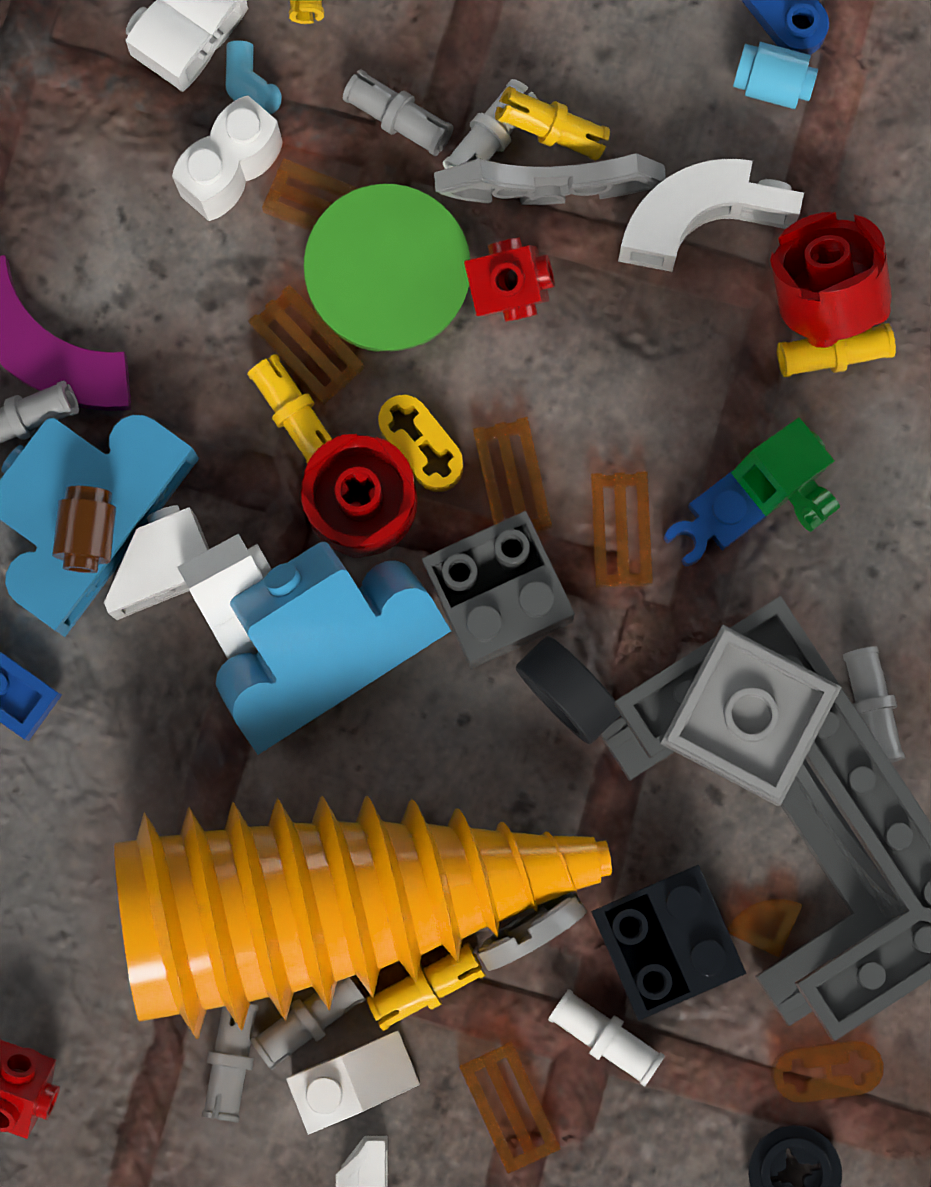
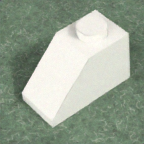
[104,505,209,620]
[286,1030,420,1135]

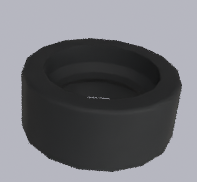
[516,636,621,744]

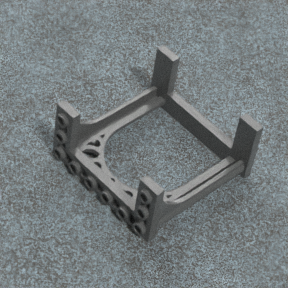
[600,596,931,1041]

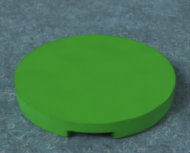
[304,184,470,352]

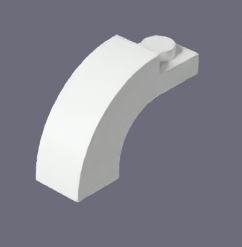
[618,159,804,272]

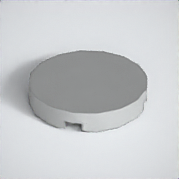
[478,892,587,971]

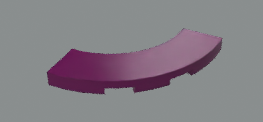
[0,255,132,411]

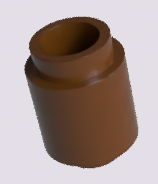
[52,486,116,573]

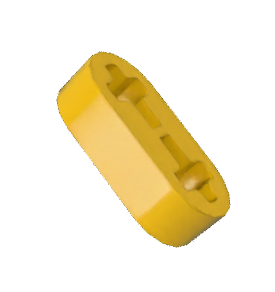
[378,395,463,492]

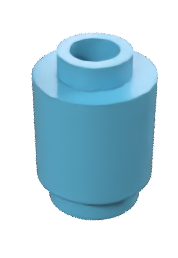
[733,42,818,109]

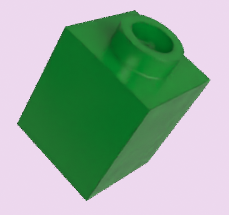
[731,417,840,532]

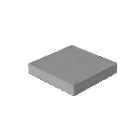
[660,625,842,806]

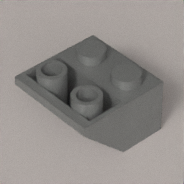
[422,511,575,669]

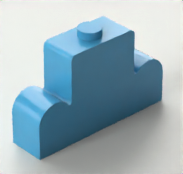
[0,415,199,637]
[216,542,451,755]

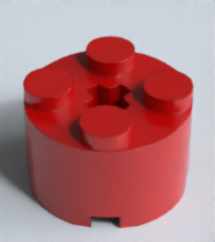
[770,212,892,348]
[301,434,418,558]

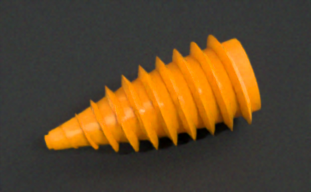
[114,796,612,1039]

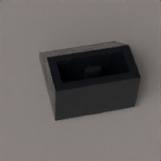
[591,865,747,1021]

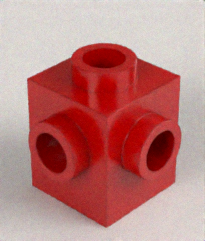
[464,237,555,322]
[0,1039,60,1139]

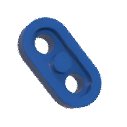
[742,0,829,55]

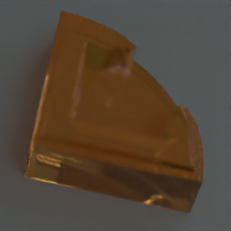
[727,899,802,957]

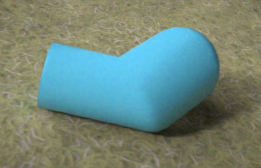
[226,41,282,114]

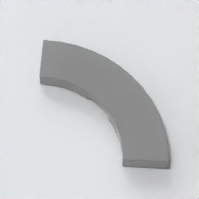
[434,153,666,205]

